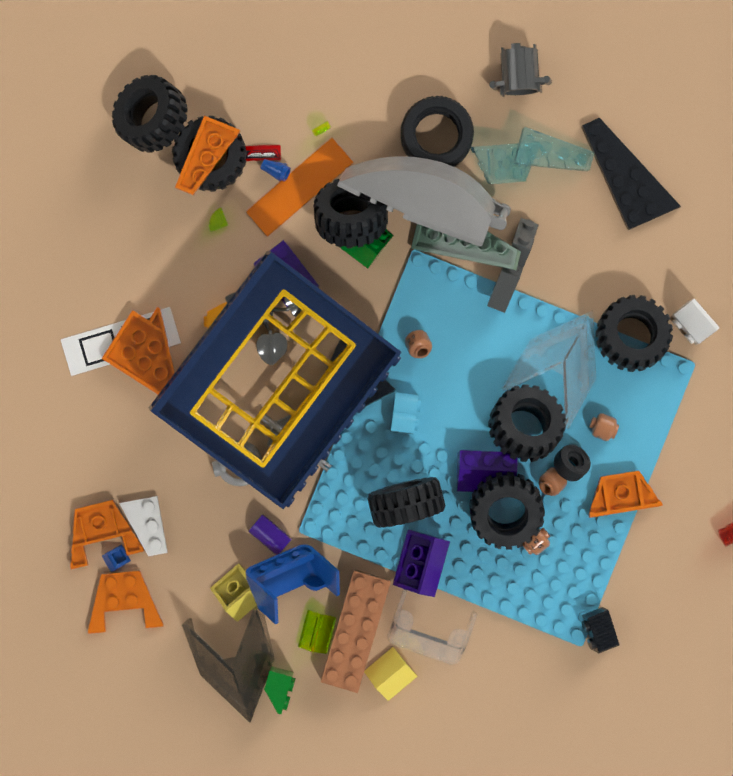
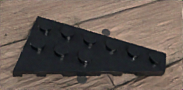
[581,118,681,230]

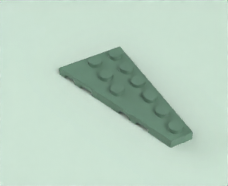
[411,224,521,270]

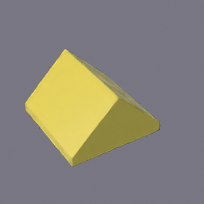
[364,647,418,701]

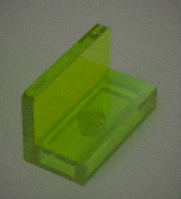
[298,610,336,654]

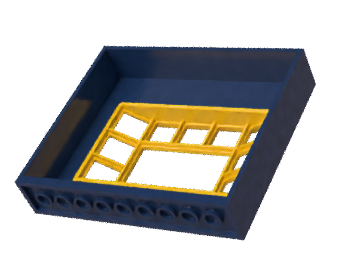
[148,251,402,510]

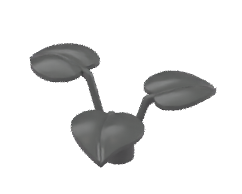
[225,292,302,365]

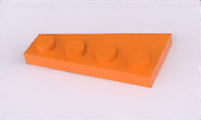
[175,116,241,196]

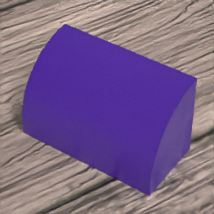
[248,514,292,555]

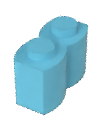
[390,392,421,434]

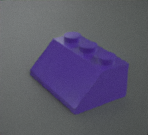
[457,450,518,492]
[393,529,450,597]

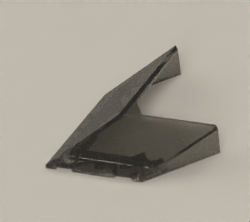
[182,606,275,723]

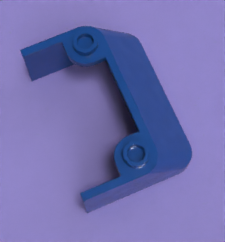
[246,544,340,624]

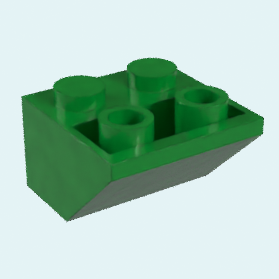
[339,229,394,269]
[264,666,296,714]

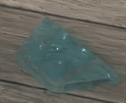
[471,142,540,184]

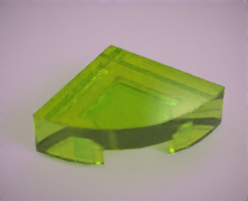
[209,207,228,232]

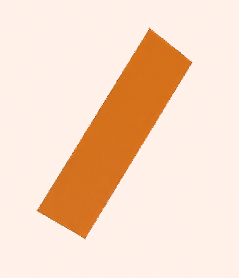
[246,138,354,237]

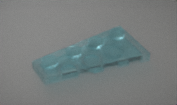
[513,127,594,171]

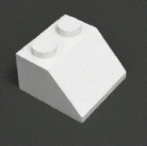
[671,299,719,345]

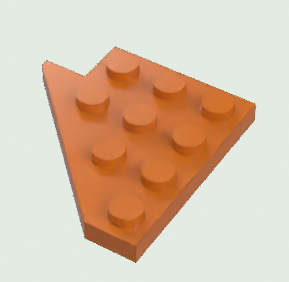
[102,307,175,394]

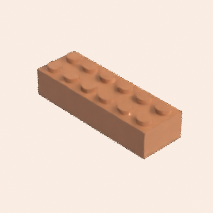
[321,569,391,693]

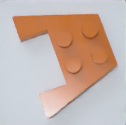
[70,500,144,570]
[88,570,164,634]

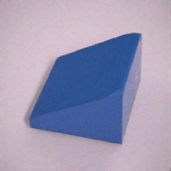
[102,544,131,572]

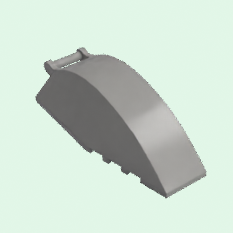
[337,156,511,246]

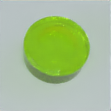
[311,121,331,136]

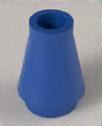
[261,159,291,181]

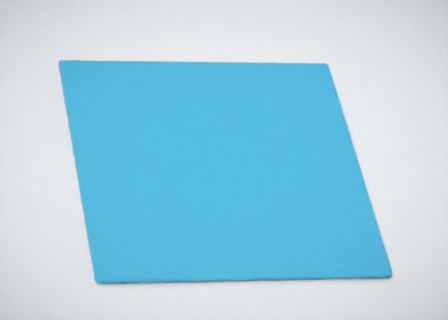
[299,250,695,646]

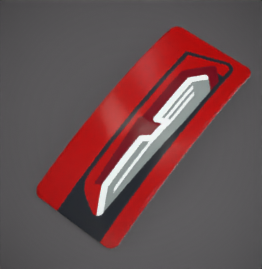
[245,145,281,161]

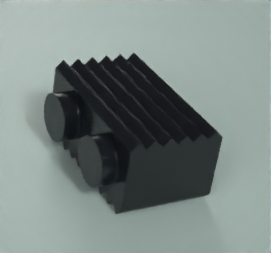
[581,607,620,654]

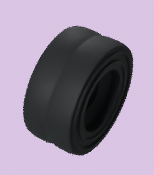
[553,445,591,481]

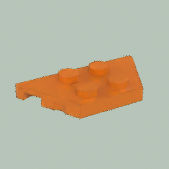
[588,471,663,518]

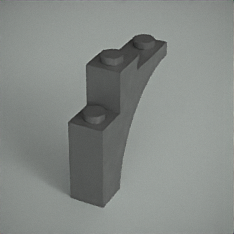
[487,218,539,313]

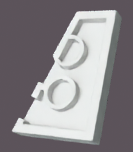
[119,496,168,556]

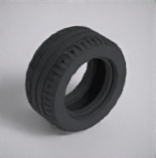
[400,96,474,167]

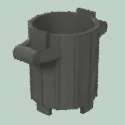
[489,43,552,97]

